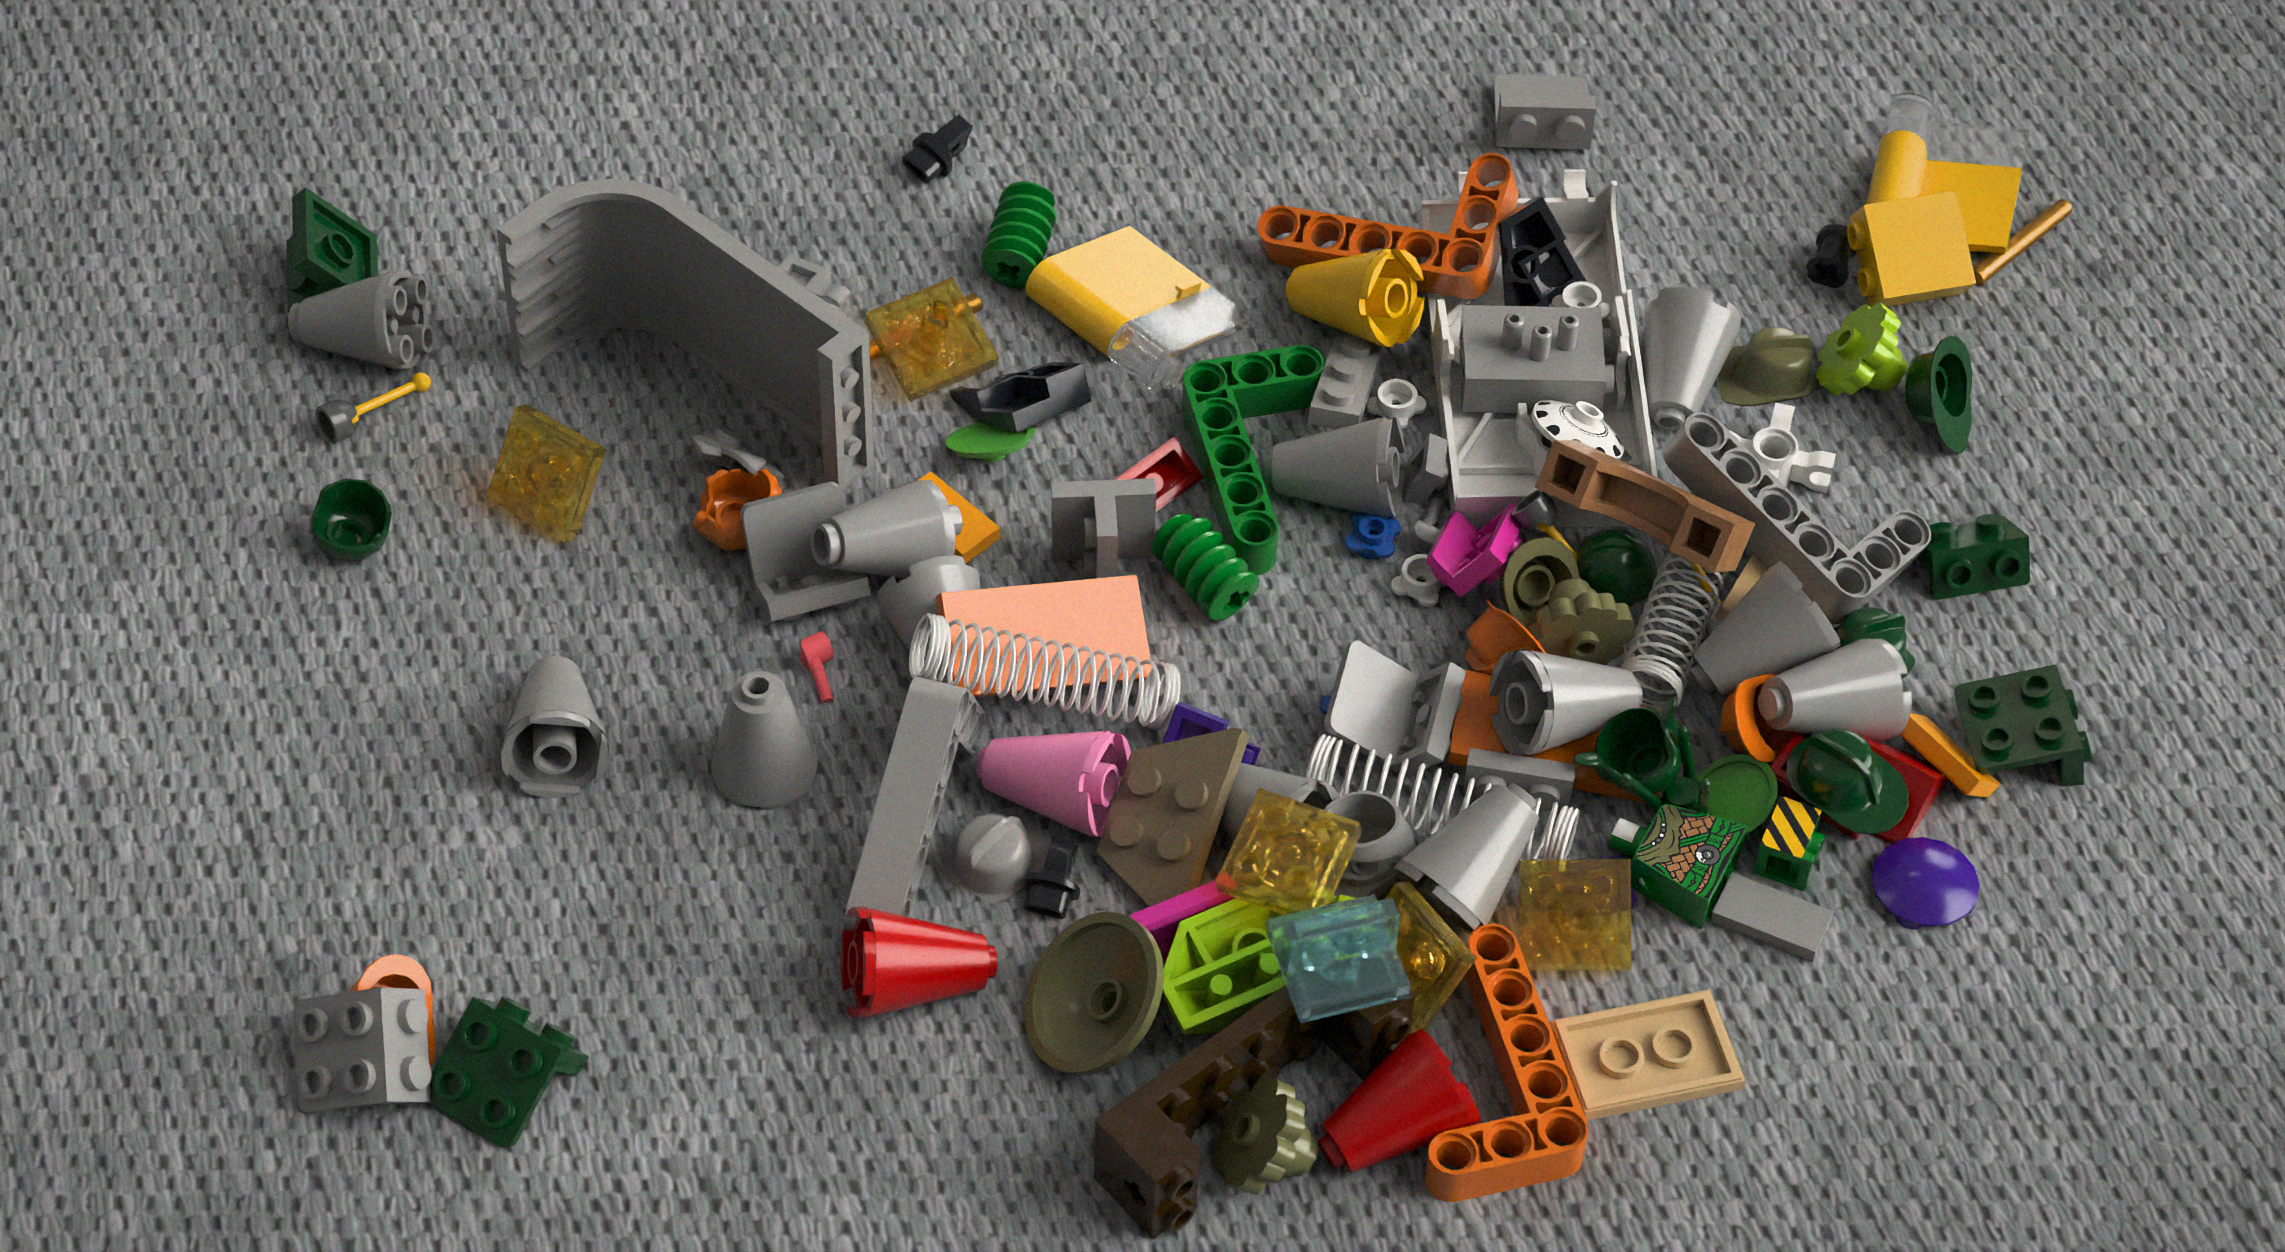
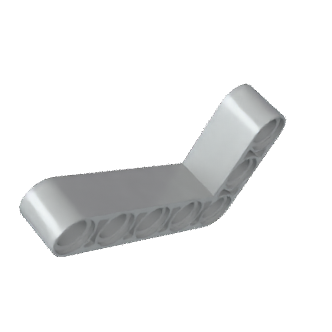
[1663,413,1931,624]
[844,676,985,930]

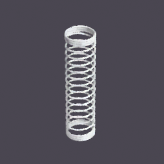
[1621,490,1728,709]
[909,613,1181,730]
[1305,734,1579,871]

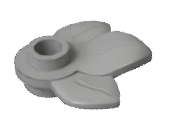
[691,426,784,482]

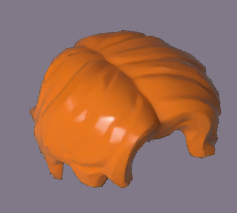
[692,469,783,551]

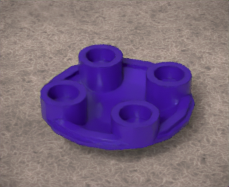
[1871,837,1980,930]

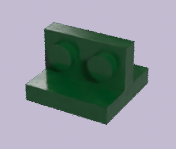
[286,187,378,312]

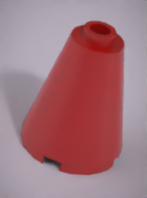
[840,906,997,1019]
[1317,1029,1481,1173]

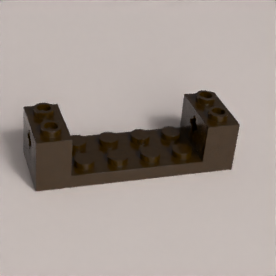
[1094,936,1415,1239]

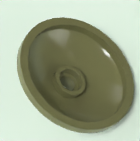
[1024,912,1164,1076]

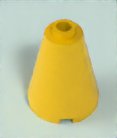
[1285,248,1425,347]

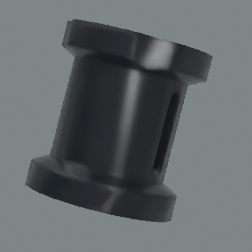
[1806,224,1857,288]

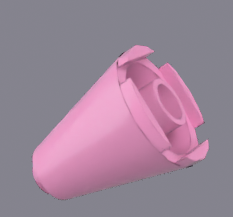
[976,731,1131,837]

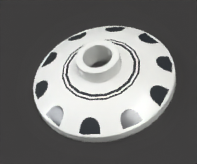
[1531,400,1624,460]

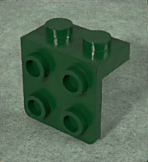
[1954,664,2091,786]
[430,996,589,1147]

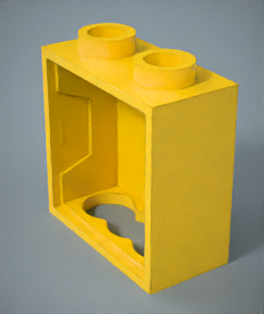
[1847,190,1976,307]

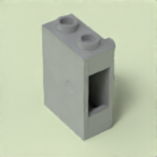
[1459,305,1614,413]

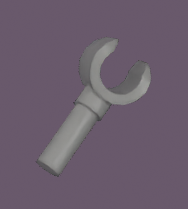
[1411,498,1443,555]

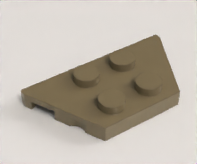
[1096,728,1250,907]

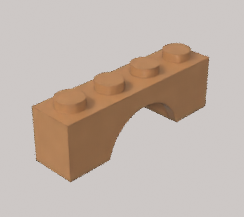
[1535,440,1755,573]

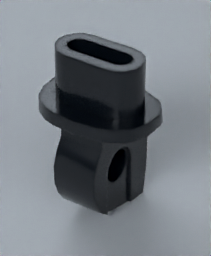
[902,114,973,184]
[1024,837,1080,919]

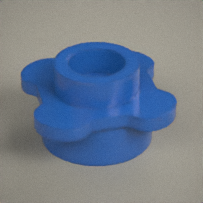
[1345,512,1401,560]

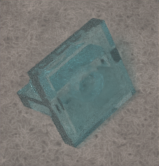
[1266,894,1410,1023]

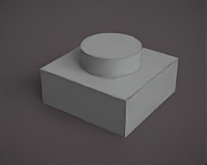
[1403,433,1450,504]

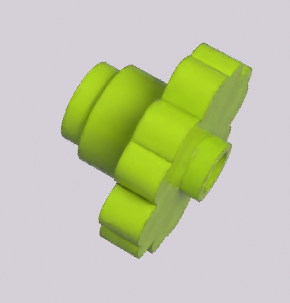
[1815,302,1907,396]

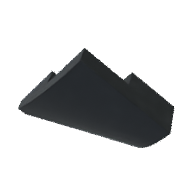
[1499,197,1586,307]
[949,362,1092,432]

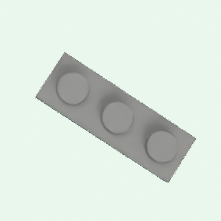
[1308,336,1383,429]

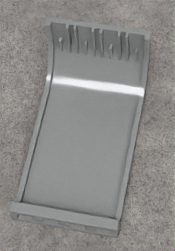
[497,179,874,490]

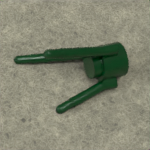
[1621,726,1712,815]

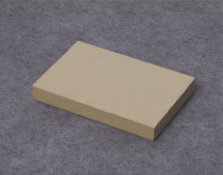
[1550,989,1745,1121]

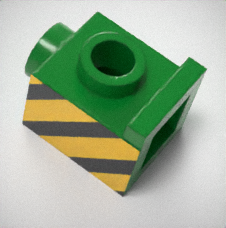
[1753,796,1825,892]

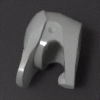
[1301,791,1416,906]

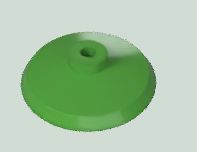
[945,422,1035,462]
[1698,754,1778,834]

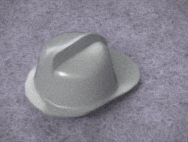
[943,807,1051,904]

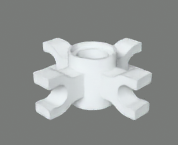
[1729,402,1836,493]

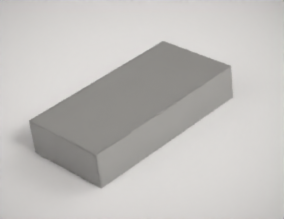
[1711,872,1834,962]

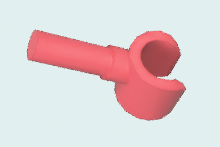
[800,631,834,704]

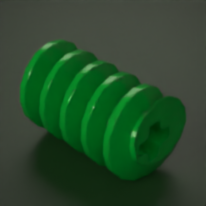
[981,181,1057,289]
[1151,513,1260,621]

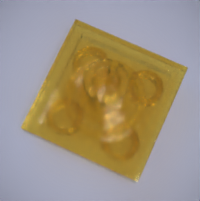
[864,277,999,402]
[486,404,607,543]
[1215,788,1363,927]
[1518,858,1632,971]
[1369,882,1477,1034]

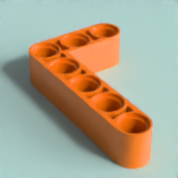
[1257,153,1518,299]
[1424,924,1589,1202]

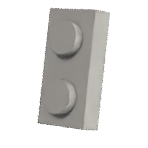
[1463,748,1576,811]

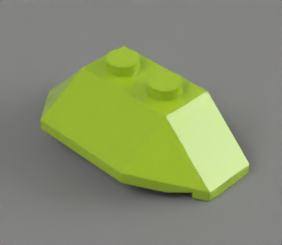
[1162,880,1381,1034]

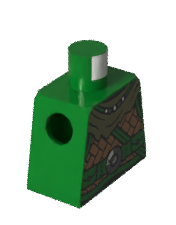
[1608,804,1748,929]

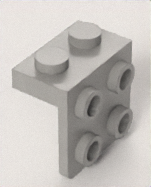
[1493,74,1596,150]
[740,482,871,622]
[1324,640,1466,777]
[293,987,431,1113]

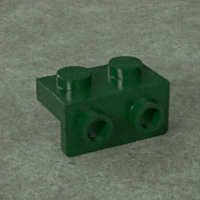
[1917,514,2030,600]

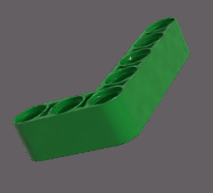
[1182,345,1324,575]

